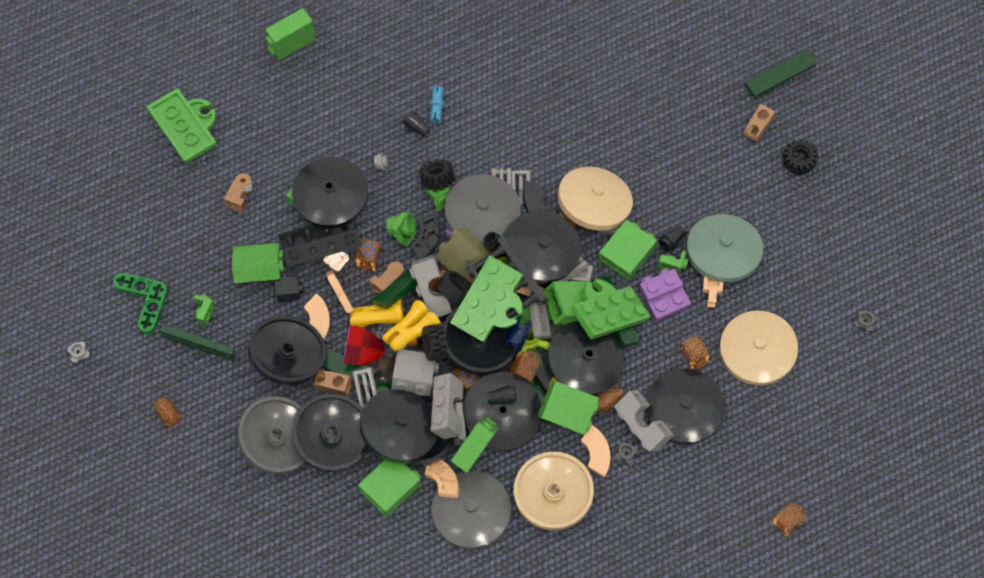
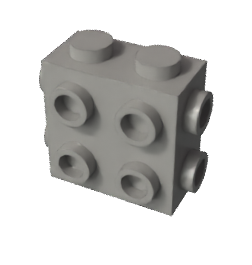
[391,349,439,396]

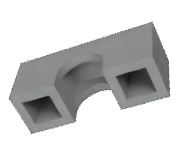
[410,255,453,317]
[431,373,464,439]
[614,390,674,452]

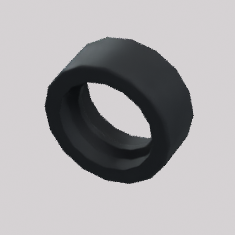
[437,270,472,306]

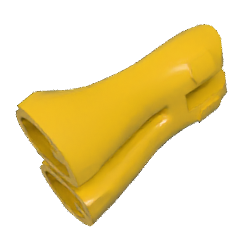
[350,298,404,327]
[382,300,441,351]

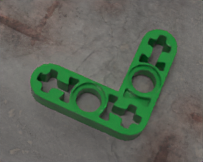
[113,273,168,335]

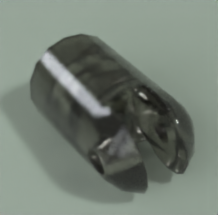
[373,355,396,383]

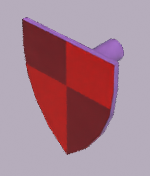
[343,325,386,365]

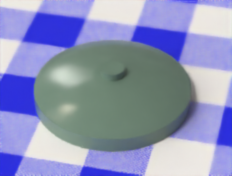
[686,214,763,282]

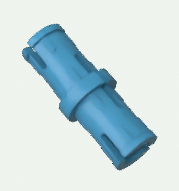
[430,86,444,124]

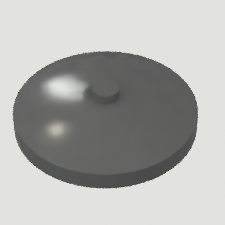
[445,174,521,244]
[237,396,305,474]
[432,471,511,550]

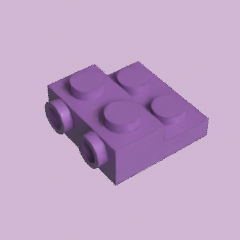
[639,268,691,322]

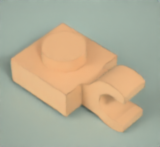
[703,276,723,308]

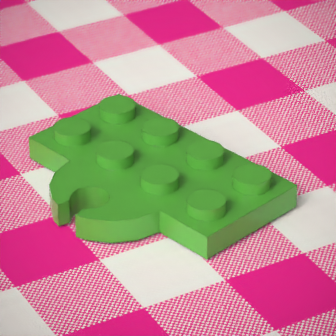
[146,88,217,164]
[450,255,524,343]
[571,279,651,340]

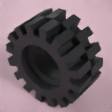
[783,139,818,175]
[419,159,455,191]
[421,324,448,361]

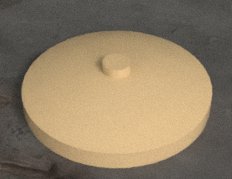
[557,167,633,231]
[720,311,798,385]
[514,452,594,530]

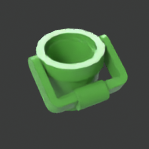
[386,212,417,246]

